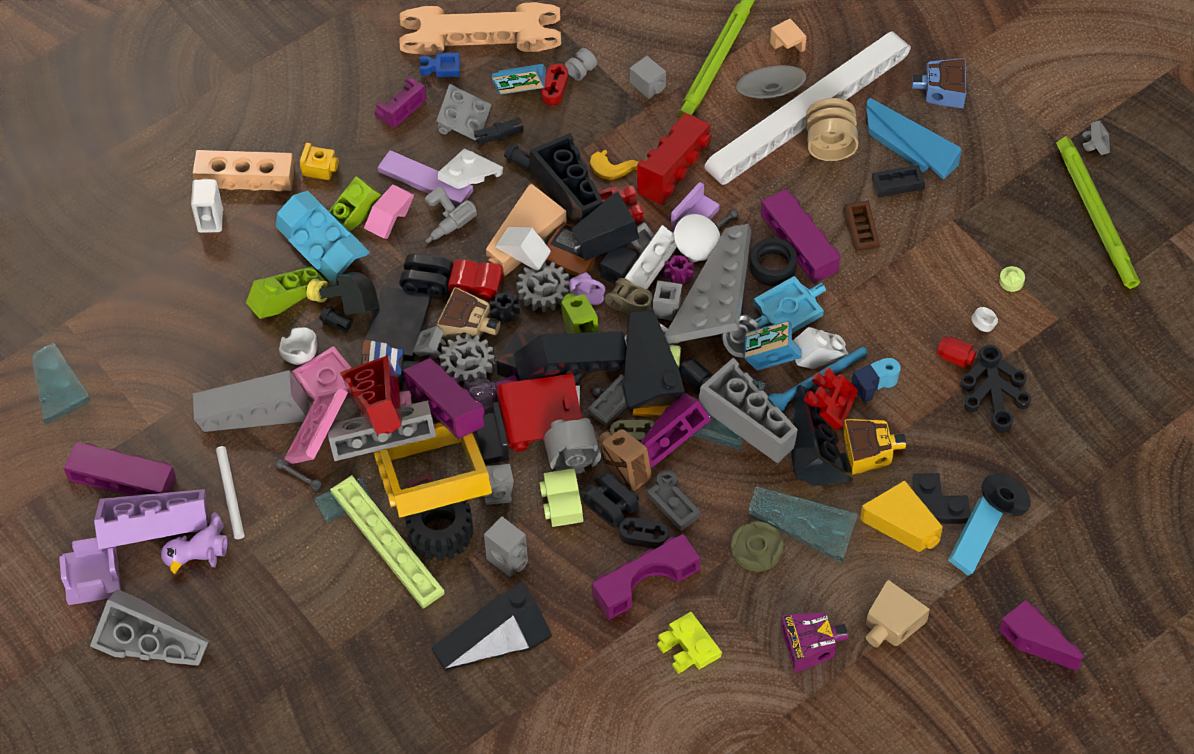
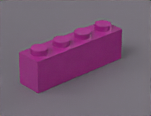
[760,189,841,284]
[404,358,485,439]
[64,442,176,496]

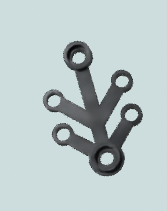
[960,345,1031,433]

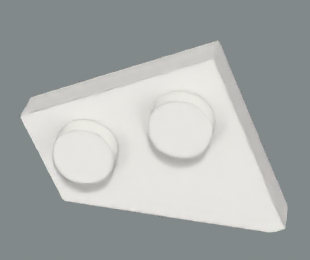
[438,148,503,189]

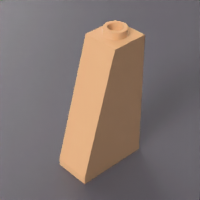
[486,184,567,277]

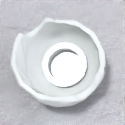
[279,327,318,365]

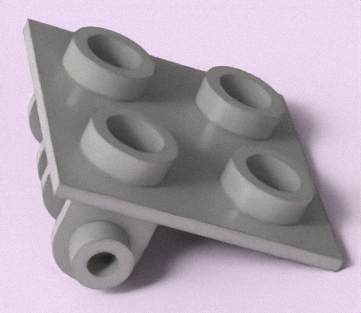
[436,84,492,141]

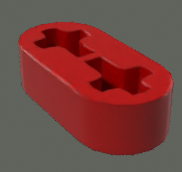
[541,64,568,105]

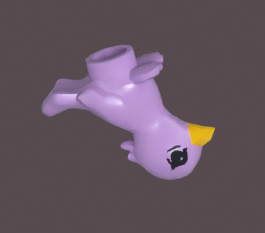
[161,512,228,574]

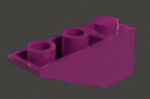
[999,600,1084,671]

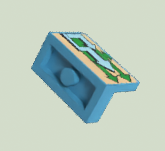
[492,64,546,95]
[744,321,802,370]

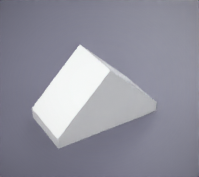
[495,227,551,272]

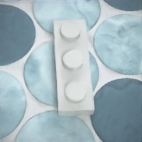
[624,225,677,289]

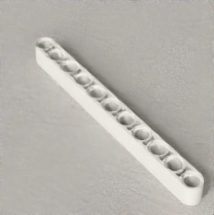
[704,31,911,185]

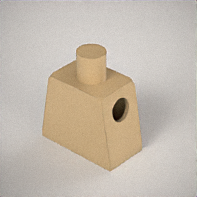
[866,580,930,647]

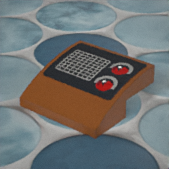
[545,222,598,277]

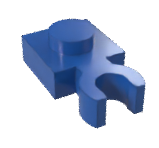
[419,53,460,77]

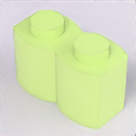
[540,468,583,527]

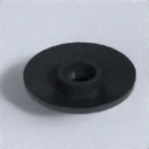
[981,474,1031,516]

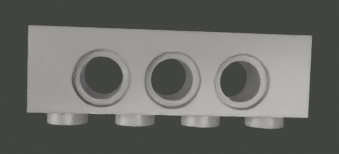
[328,400,436,461]

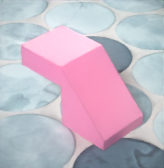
[364,185,414,239]

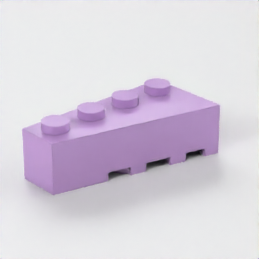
[94,489,209,549]

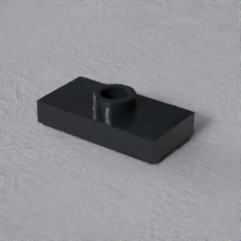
[871,165,925,197]

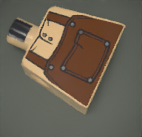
[437,287,500,341]

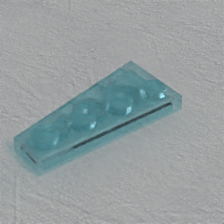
[748,486,858,563]

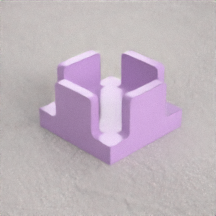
[59,537,121,605]

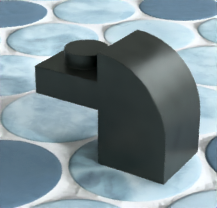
[319,272,379,315]

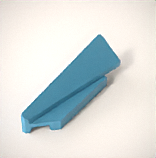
[866,98,961,180]

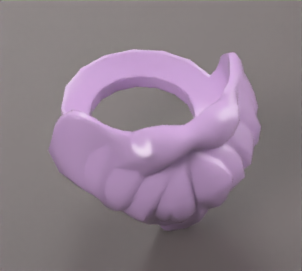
[568,272,605,305]

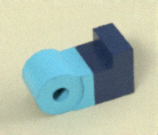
[851,358,901,403]

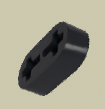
[619,518,669,549]

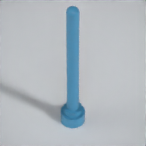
[768,347,868,411]

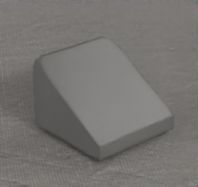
[627,222,654,256]

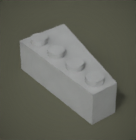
[193,370,309,432]

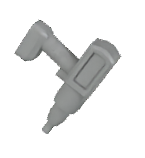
[425,186,477,244]

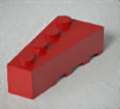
[637,113,712,205]
[340,355,402,435]

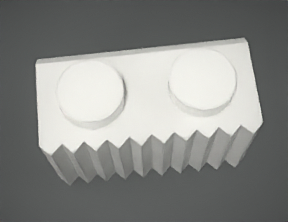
[191,179,223,233]

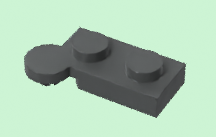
[647,470,701,531]

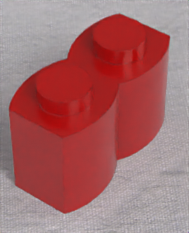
[448,260,504,302]

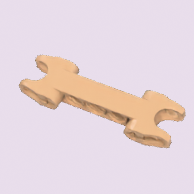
[399,2,561,56]

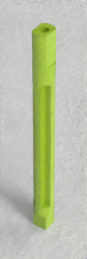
[677,0,755,118]
[1056,136,1140,289]

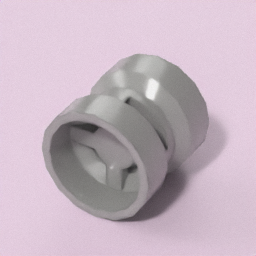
[565,48,597,81]

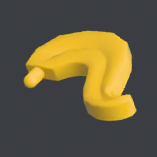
[589,150,639,180]

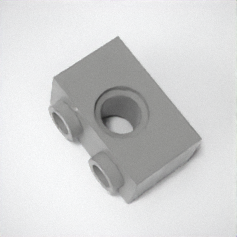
[484,517,528,577]

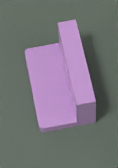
[671,182,720,231]

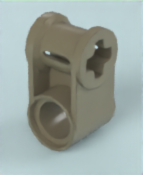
[604,278,653,315]

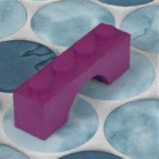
[592,534,700,620]

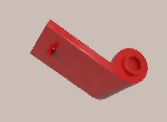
[496,374,582,452]

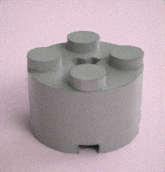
[543,418,601,474]

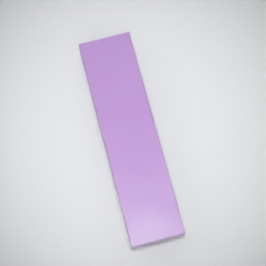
[378,150,473,206]

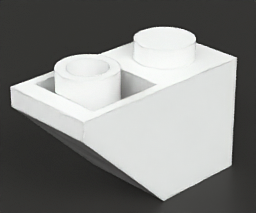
[793,327,848,369]

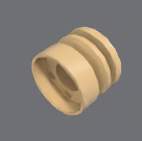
[806,98,859,161]

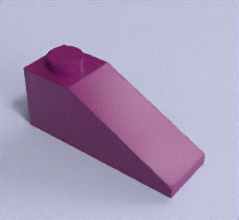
[640,393,711,468]

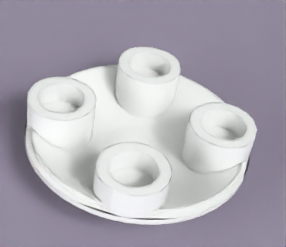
[672,214,720,263]

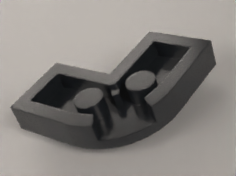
[912,473,970,524]

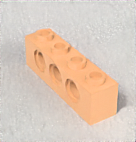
[193,150,295,191]

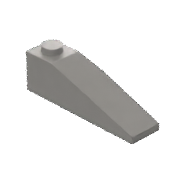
[90,589,209,666]

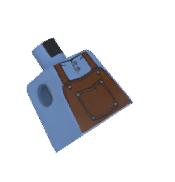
[912,58,966,109]

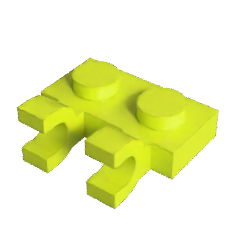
[657,612,722,674]

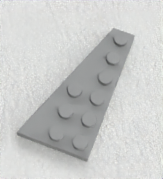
[664,224,751,344]

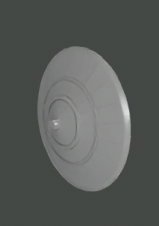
[736,65,806,98]

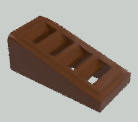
[843,200,880,251]

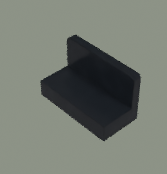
[476,402,509,465]

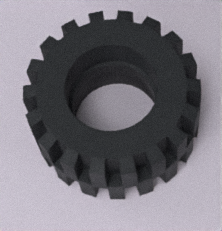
[405,500,473,561]

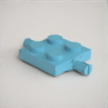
[753,276,826,333]

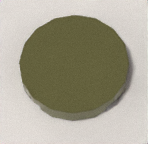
[731,521,784,572]

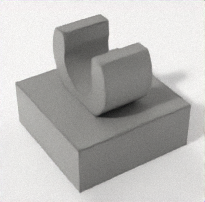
[1082,120,1110,155]
[413,326,446,359]

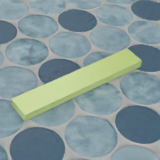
[330,475,444,609]

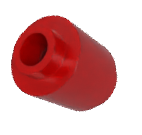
[937,336,977,368]

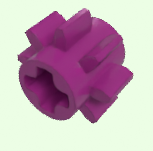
[664,255,694,286]

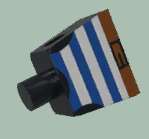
[361,340,419,390]

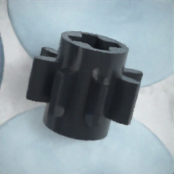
[489,291,520,324]

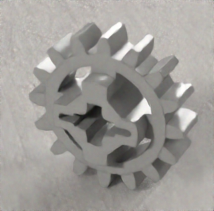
[517,262,570,312]
[439,333,495,386]

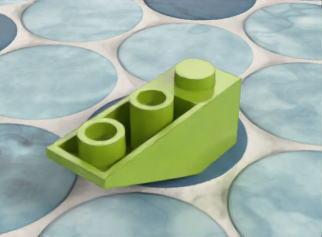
[329,176,382,231]
[246,266,325,319]

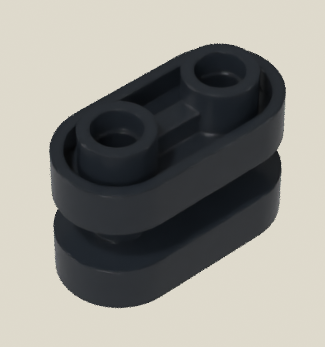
[399,254,453,297]
[580,472,639,528]

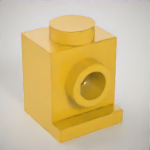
[300,142,339,181]

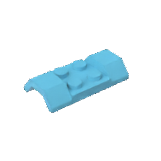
[275,191,370,281]

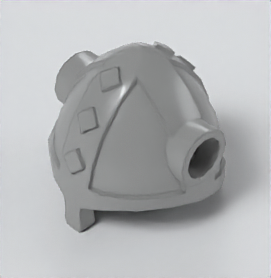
[721,314,760,358]

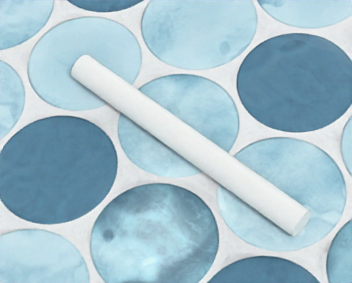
[216,446,245,539]

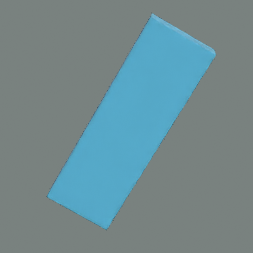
[948,496,1003,575]

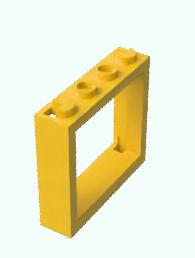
[373,422,492,518]

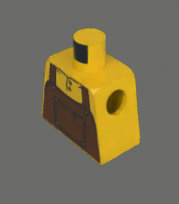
[843,419,906,475]

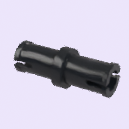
[474,117,524,146]

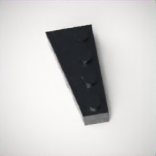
[529,133,603,225]
[513,331,627,381]

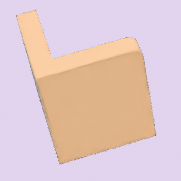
[770,19,807,52]

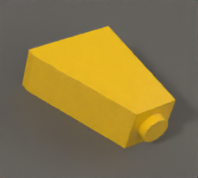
[860,481,943,552]

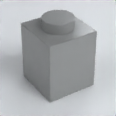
[630,56,666,99]

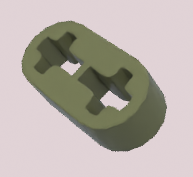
[610,420,655,442]

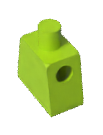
[561,293,599,333]

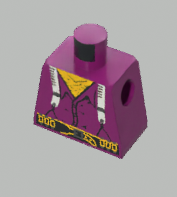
[781,613,848,673]

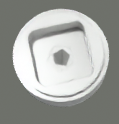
[971,307,998,332]

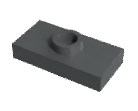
[587,374,627,427]

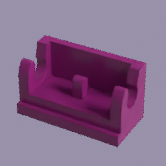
[375,77,426,128]

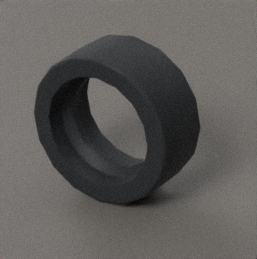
[750,238,797,286]

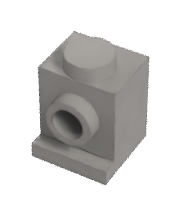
[653,281,682,321]
[484,464,514,505]

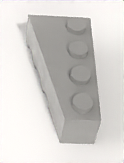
[698,358,798,463]

